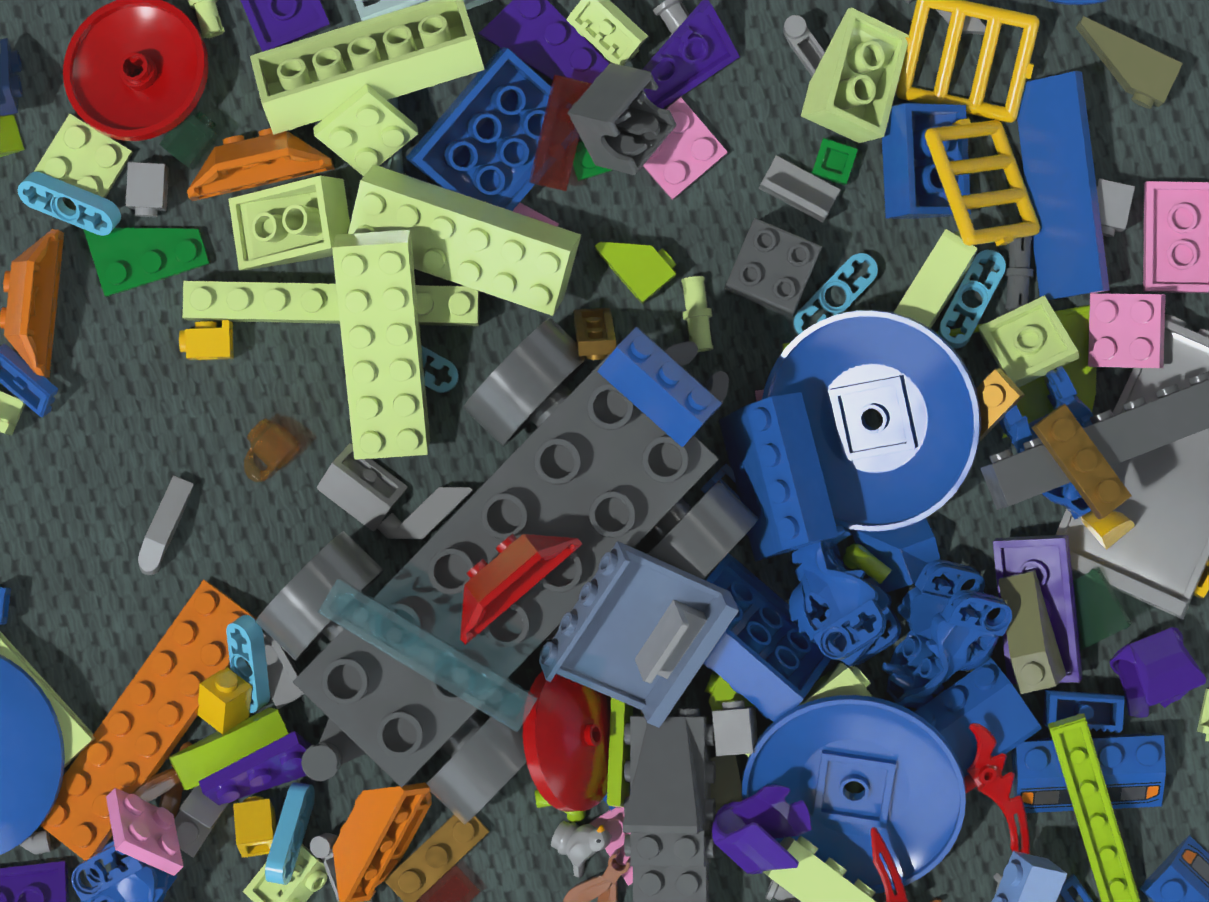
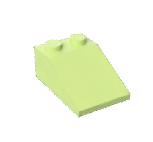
[801,8,909,143]
[228,175,350,270]

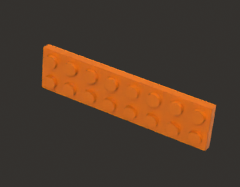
[41,580,257,861]

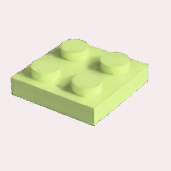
[313,84,418,176]
[34,113,133,198]
[979,295,1079,388]

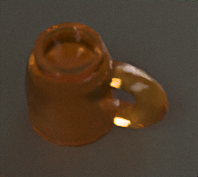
[244,418,301,482]

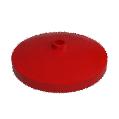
[63,0,208,141]
[523,671,611,812]

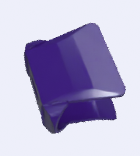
[1109,627,1206,718]
[712,784,811,874]

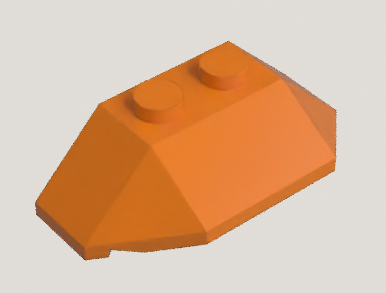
[187,128,335,201]
[0,229,64,378]
[332,783,432,902]

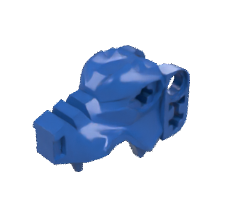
[999,366,1093,520]
[789,525,901,665]
[882,560,1012,710]
[71,840,177,902]

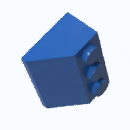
[882,103,971,219]
[597,327,723,447]
[914,658,1042,777]

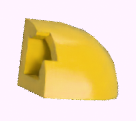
[1081,511,1135,550]

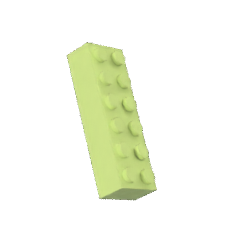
[250,0,485,135]
[348,165,581,316]
[332,230,430,460]

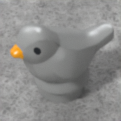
[551,820,612,878]

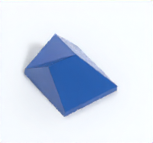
[850,518,941,592]

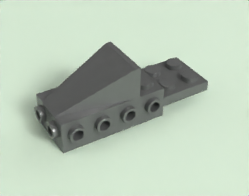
[623,708,716,902]

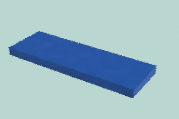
[1017,71,1110,301]

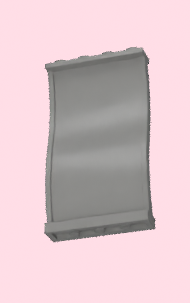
[1056,314,1209,619]

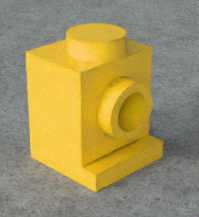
[179,320,234,360]

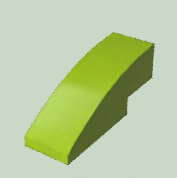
[169,707,289,790]

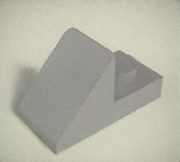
[175,785,229,858]

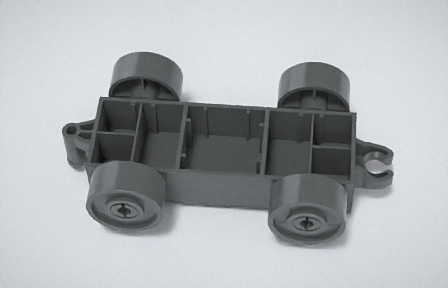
[256,317,759,825]

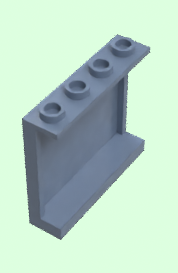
[539,541,739,728]

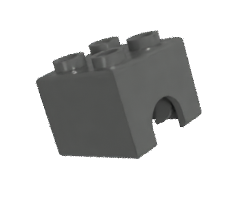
[568,63,677,175]
[724,218,822,318]

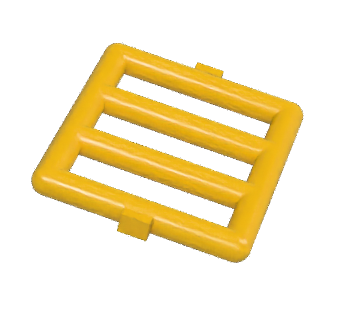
[896,0,1040,123]
[925,118,1040,246]

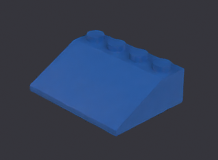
[406,47,579,211]
[719,392,839,561]
[703,553,831,722]

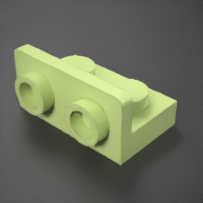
[566,0,648,65]
[243,844,328,902]

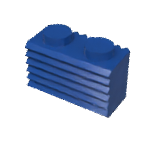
[1043,690,1124,733]

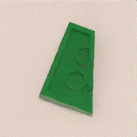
[83,228,210,298]

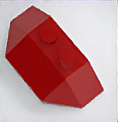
[460,533,582,645]

